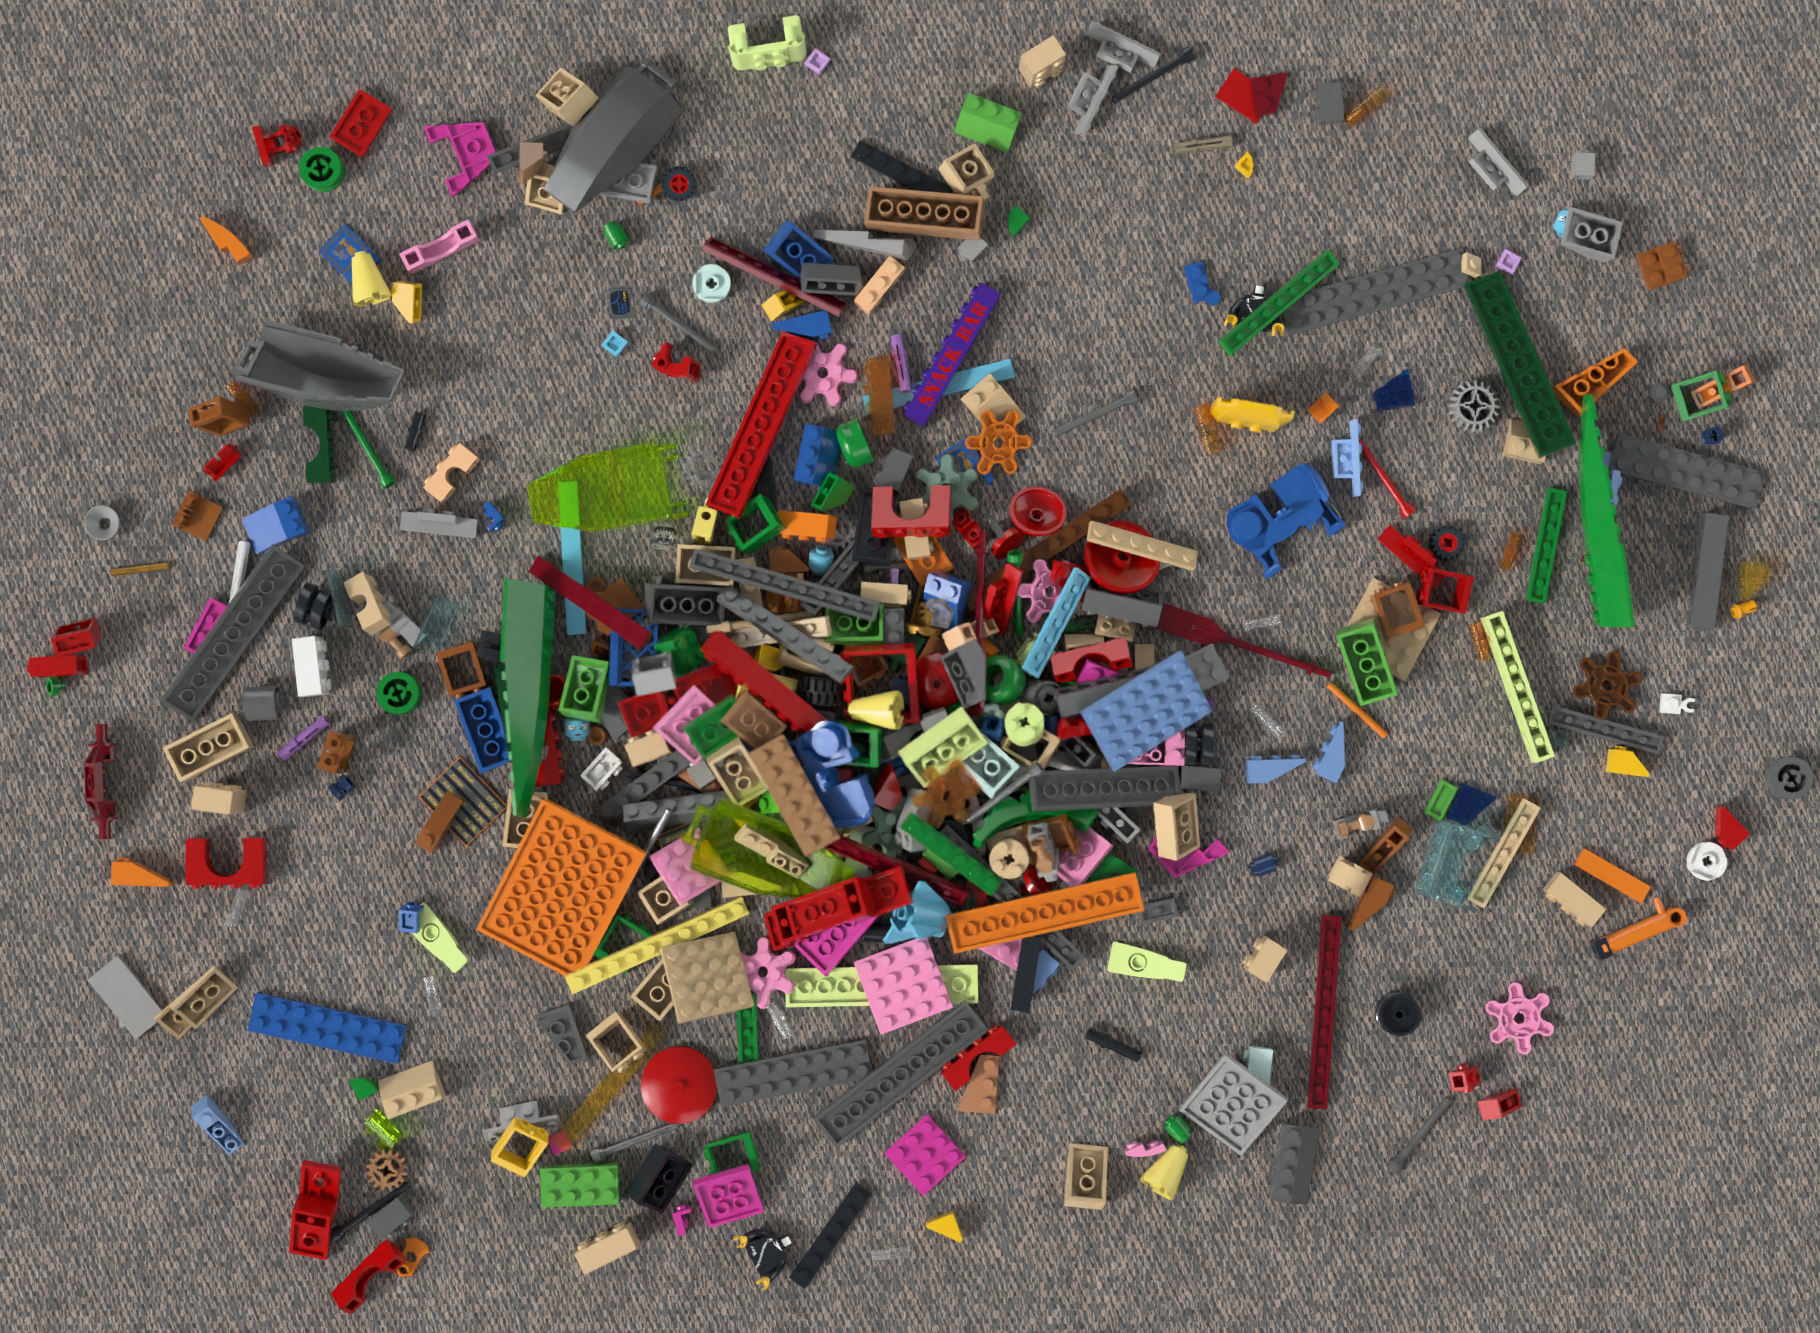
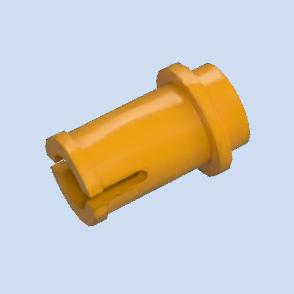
[1730,599,1757,619]

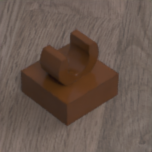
[590,635,611,661]

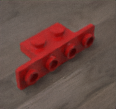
[1377,525,1446,589]
[983,563,1023,636]

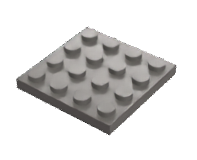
[1179,1052,1288,1156]

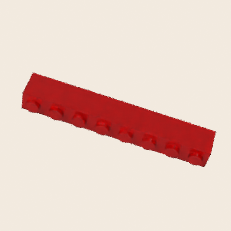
[701,631,828,735]

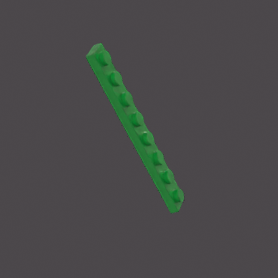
[1218,249,1340,356]

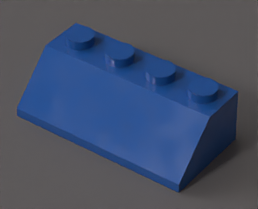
[454,687,510,773]

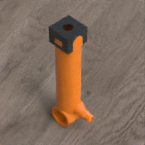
[1589,897,1687,960]

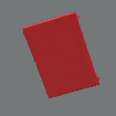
[1215,69,1260,124]

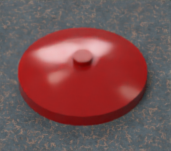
[1084,520,1161,594]
[641,1046,718,1124]

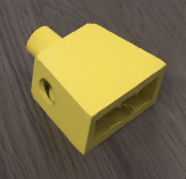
[692,498,718,546]

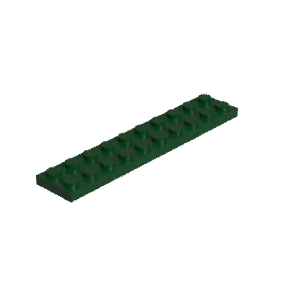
[1464,271,1576,459]

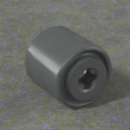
[1019,678,1060,715]
[243,685,284,722]

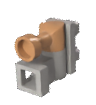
[375,603,427,659]
[1332,809,1389,840]
[1027,822,1059,882]

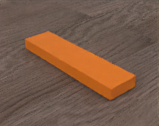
[1573,848,1651,903]

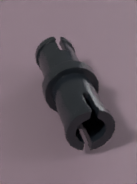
[404,411,426,452]

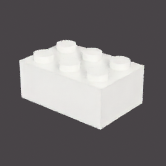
[292,636,332,697]

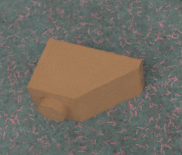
[519,142,547,184]

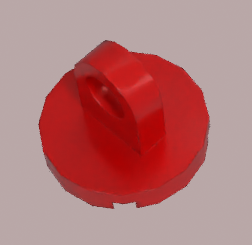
[1017,865,1053,896]

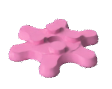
[799,340,859,407]
[1017,559,1071,623]
[740,937,796,1009]
[1485,982,1554,1054]

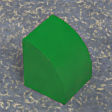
[1007,205,1030,238]
[348,1076,379,1101]

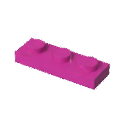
[184,597,227,653]

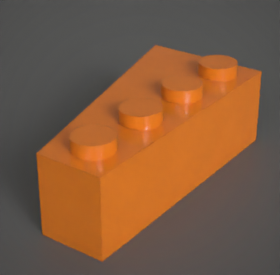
[1553,348,1638,418]

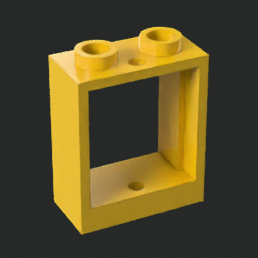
[491,1117,549,1177]

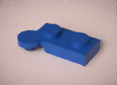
[1183,261,1221,306]

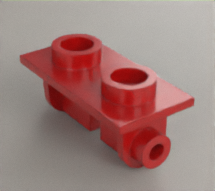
[203,443,242,482]

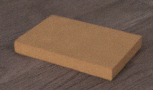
[721,691,787,750]

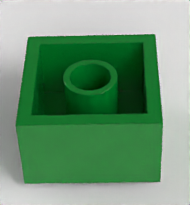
[654,625,705,677]

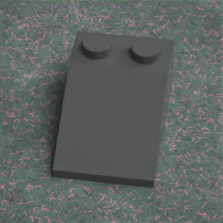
[940,639,985,710]

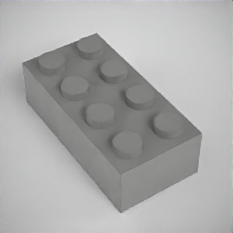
[1185,644,1229,692]

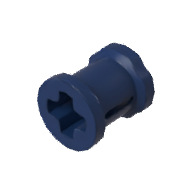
[1701,427,1724,446]

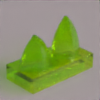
[363,1109,404,1150]

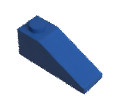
[771,310,833,341]

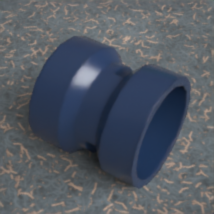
[328,774,356,801]

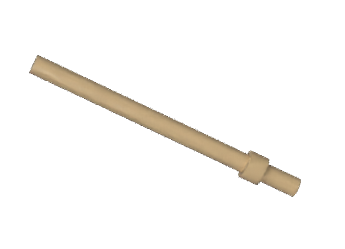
[706,611,822,634]

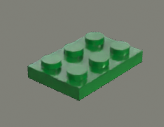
[683,695,738,759]

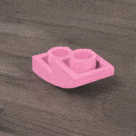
[1124,1140,1166,1157]

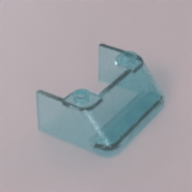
[1416,821,1500,912]

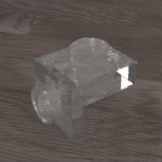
[926,598,954,628]

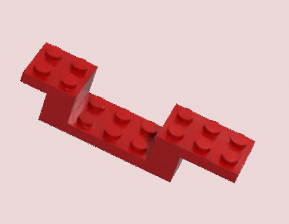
[617,649,756,738]
[763,866,913,951]

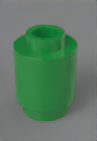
[603,220,629,250]
[1164,1114,1192,1144]

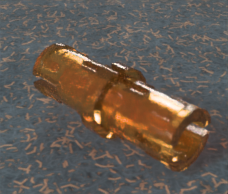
[225,380,260,417]
[1499,531,1523,571]
[1469,622,1491,662]

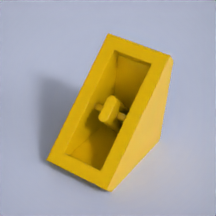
[926,1211,963,1243]

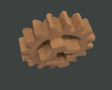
[366,1148,408,1191]

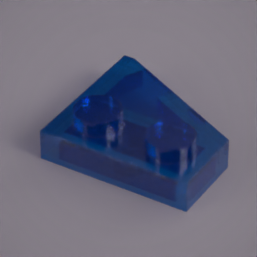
[1373,369,1415,412]
[1447,783,1496,826]

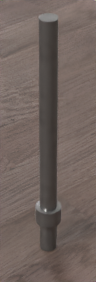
[620,807,673,905]

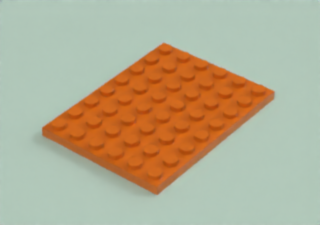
[476,798,647,975]

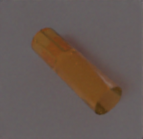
[1344,84,1391,128]
[1193,403,1221,456]

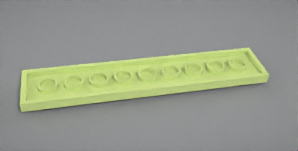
[785,964,978,1007]

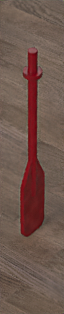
[967,530,990,716]
[1153,603,1332,678]

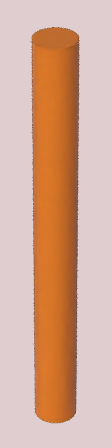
[1327,681,1388,739]

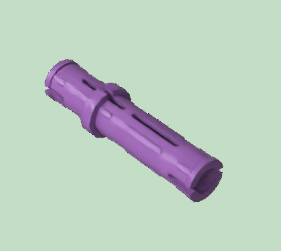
[890,334,912,393]
[277,715,330,761]

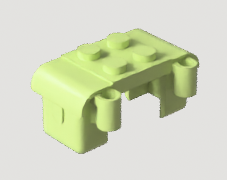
[728,15,807,70]

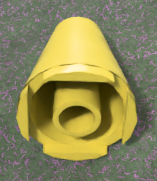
[352,251,391,307]
[848,691,904,730]
[1140,1144,1189,1200]

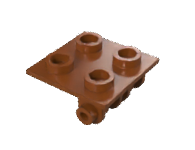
[171,490,223,541]

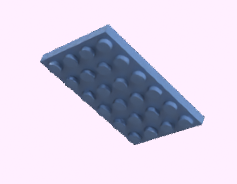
[1080,651,1212,772]

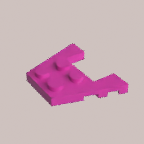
[424,122,496,197]
[1148,835,1229,878]

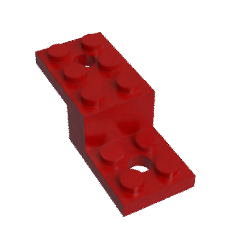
[289,1160,342,1260]

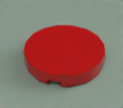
[991,527,1026,560]

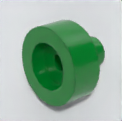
[46,677,66,696]

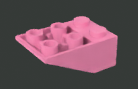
[1128,729,1185,766]

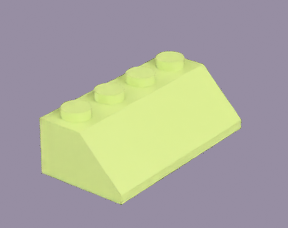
[898,707,988,788]

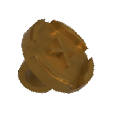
[904,602,942,636]

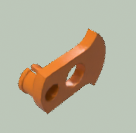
[397,1237,430,1277]

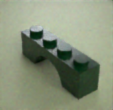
[303,406,336,485]

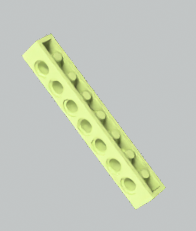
[1480,611,1555,763]

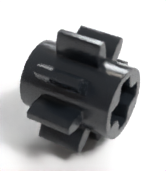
[641,858,661,879]

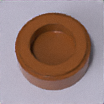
[586,577,606,595]
[587,726,607,745]

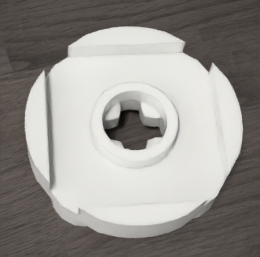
[1687,842,1727,881]

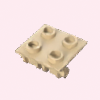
[1094,614,1136,643]

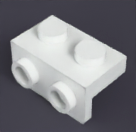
[580,747,624,791]

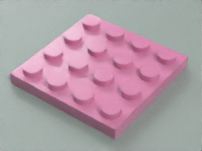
[854,938,953,1034]

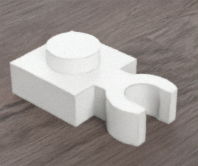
[1659,693,1695,714]

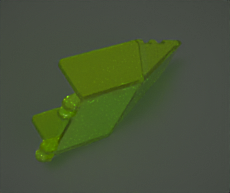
[526,442,688,532]

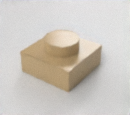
[1462,252,1481,278]

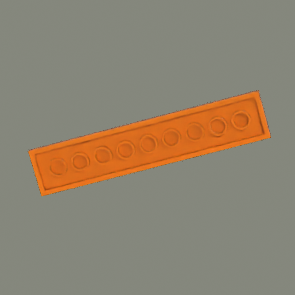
[946,872,1144,954]

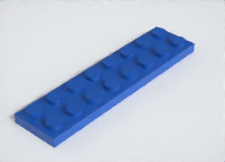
[247,992,407,1064]

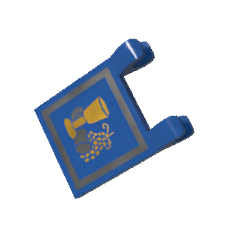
[318,224,381,284]
[935,438,994,485]

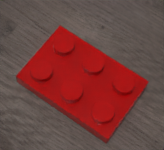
[329,89,393,158]

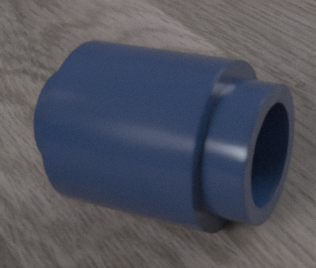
[1249,853,1279,877]

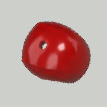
[548,675,566,709]

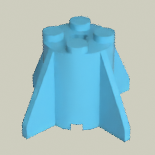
[883,881,952,944]

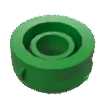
[836,417,874,468]
[985,655,1026,706]

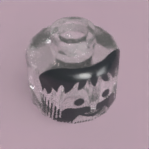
[652,523,679,551]

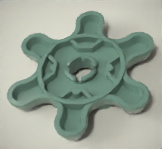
[916,453,979,523]
[861,795,920,858]

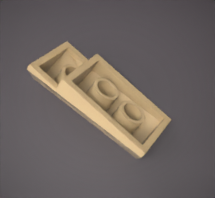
[153,966,238,1040]

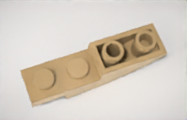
[735,823,809,878]

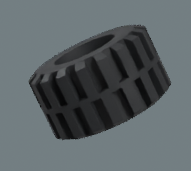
[796,673,846,706]

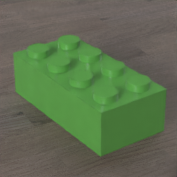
[1336,618,1398,706]
[540,1162,621,1208]

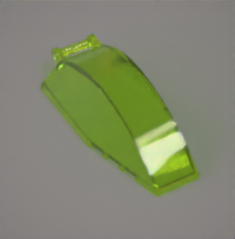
[682,798,855,899]

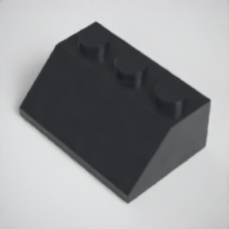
[625,1143,693,1213]

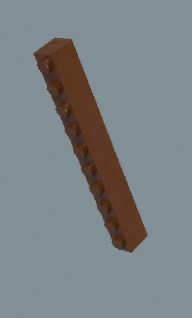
[967,489,1131,611]

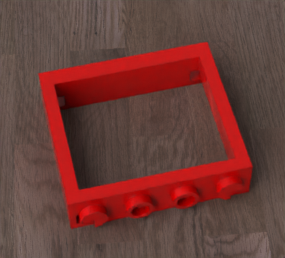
[841,643,920,723]

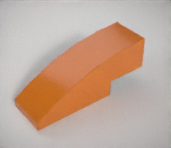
[199,216,254,265]

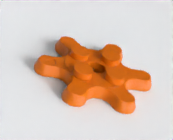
[965,410,1032,474]

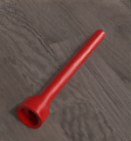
[1359,439,1416,518]

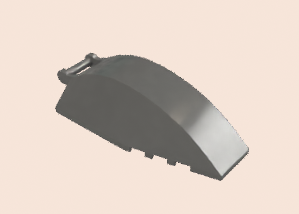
[544,58,683,213]
[231,320,405,411]

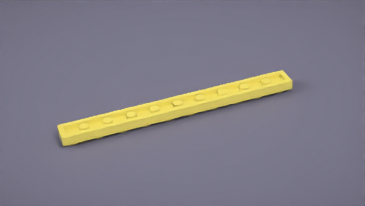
[564,896,749,995]

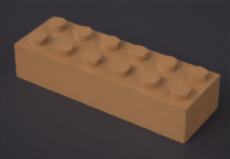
[864,187,985,241]
[748,735,841,857]

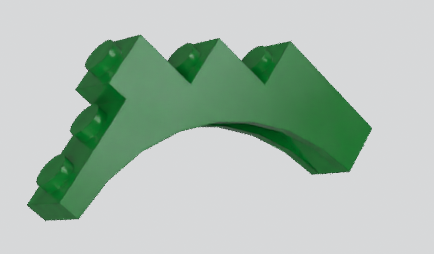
[973,789,1099,850]

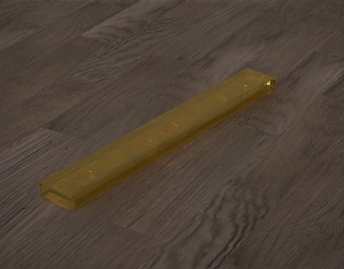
[551,1022,667,1153]

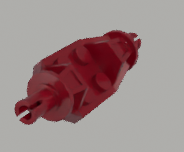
[84,724,118,840]

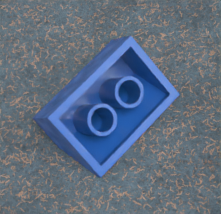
[794,423,841,487]

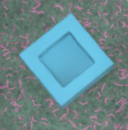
[601,330,628,358]

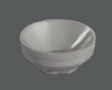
[84,505,120,540]

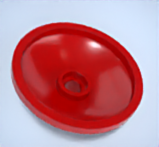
[1009,486,1067,537]
[916,652,959,710]

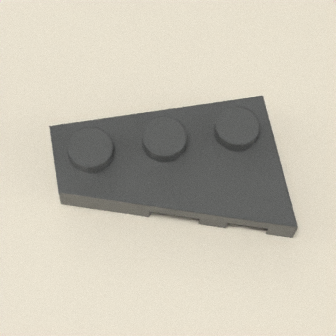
[533,1004,588,1065]

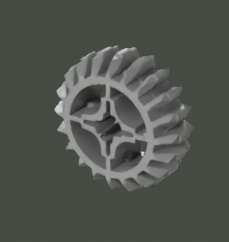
[1447,380,1500,433]

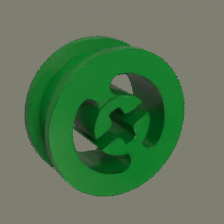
[299,147,345,192]
[376,672,422,715]

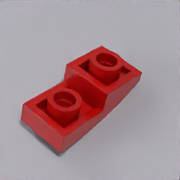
[952,508,989,551]

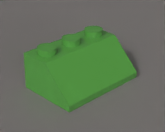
[954,92,1022,153]

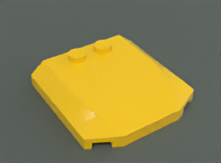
[1209,397,1295,433]

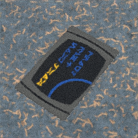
[608,285,633,320]

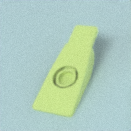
[412,902,468,973]
[1107,942,1187,982]

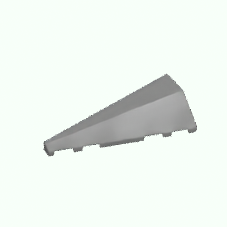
[814,230,916,261]

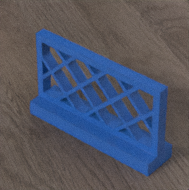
[609,608,658,687]

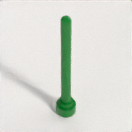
[341,411,397,489]
[1007,550,1024,637]

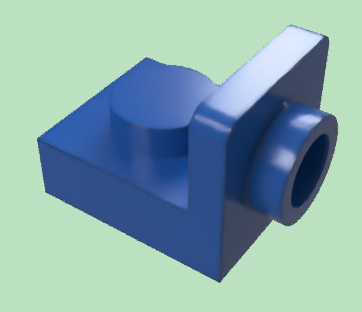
[483,501,506,532]
[399,902,424,934]

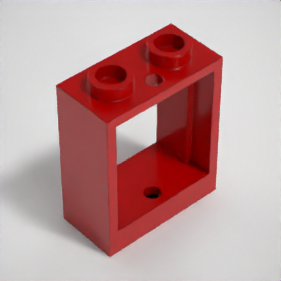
[1416,567,1474,614]
[51,618,101,657]
[27,655,88,678]

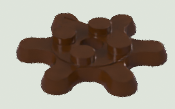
[1573,651,1642,720]

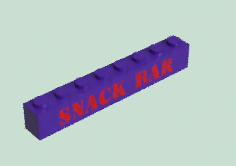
[903,282,1001,428]

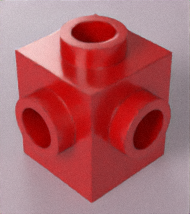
[1448,1064,1481,1093]

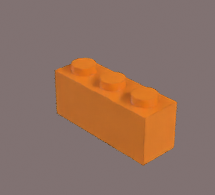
[777,510,837,543]

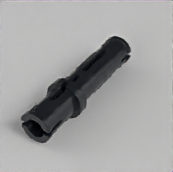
[1085,1028,1142,1063]

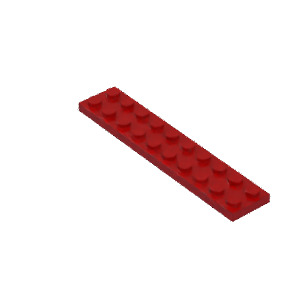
[705,331,817,518]

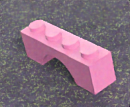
[399,220,480,274]

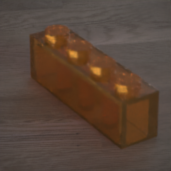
[863,357,895,437]

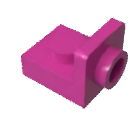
[672,1204,693,1236]

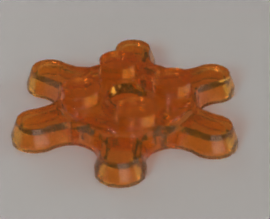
[912,760,980,829]

